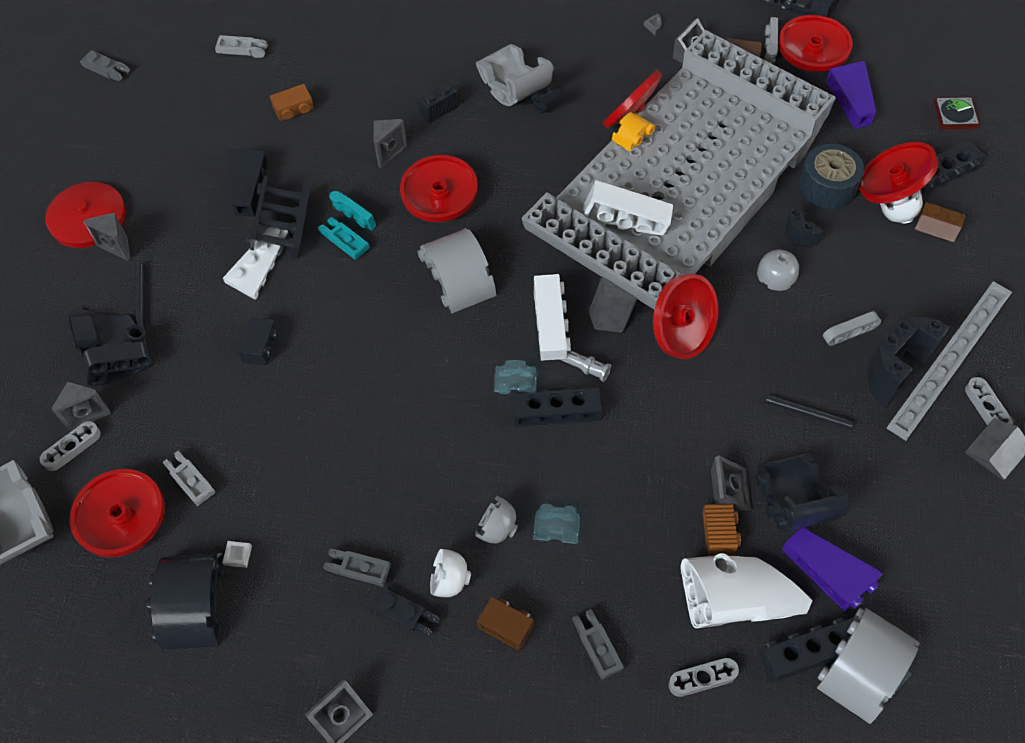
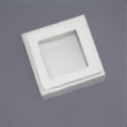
[222,541,252,568]

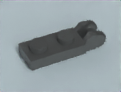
[80,50,130,81]
[323,549,392,587]
[572,609,624,680]

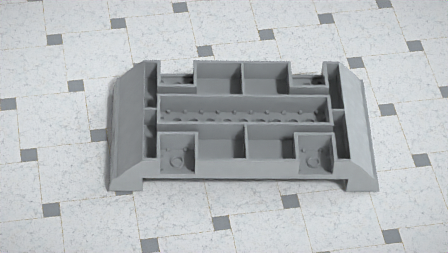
[522,30,836,309]

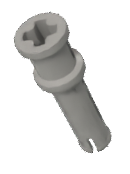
[560,350,611,382]

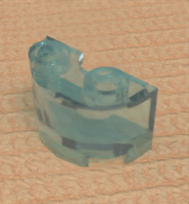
[494,360,537,394]
[533,504,580,544]

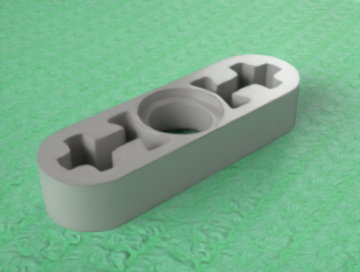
[823,311,881,346]
[965,377,1013,425]
[40,421,101,471]
[668,658,739,697]

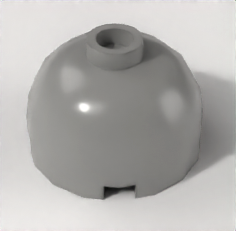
[757,249,799,291]
[475,496,518,543]

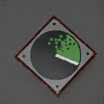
[933,97,980,130]

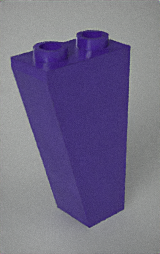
[826,61,876,129]
[782,528,883,612]

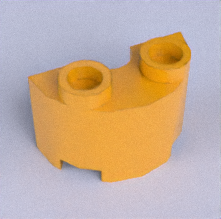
[612,112,656,152]

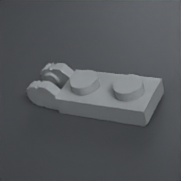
[764,17,778,64]
[215,35,268,58]
[163,451,216,506]

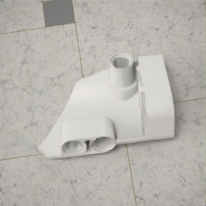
[681,553,812,628]

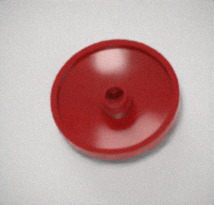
[778,15,853,72]
[602,69,663,129]
[859,142,939,203]
[400,155,478,222]
[46,182,126,248]
[653,273,718,359]
[70,469,165,557]

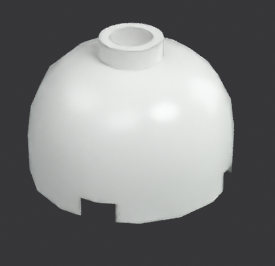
[880,190,923,224]
[430,549,471,597]

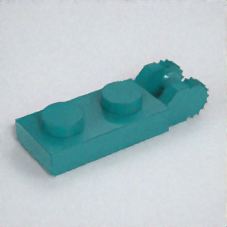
[329,191,376,231]
[318,217,369,260]

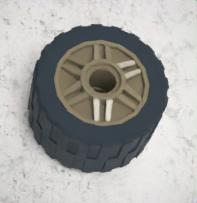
[799,143,865,209]

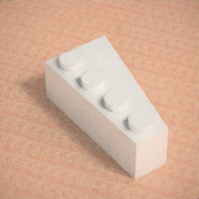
[582,180,673,235]
[534,274,570,361]

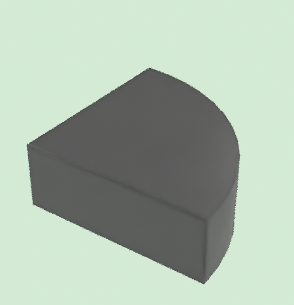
[644,14,662,35]

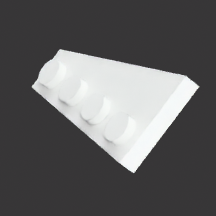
[223,227,290,300]

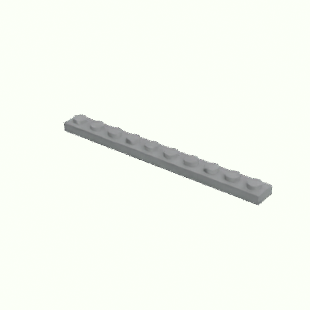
[887,281,1012,440]

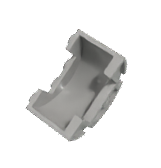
[476,44,554,106]
[417,228,496,313]
[0,460,54,565]
[817,608,920,724]

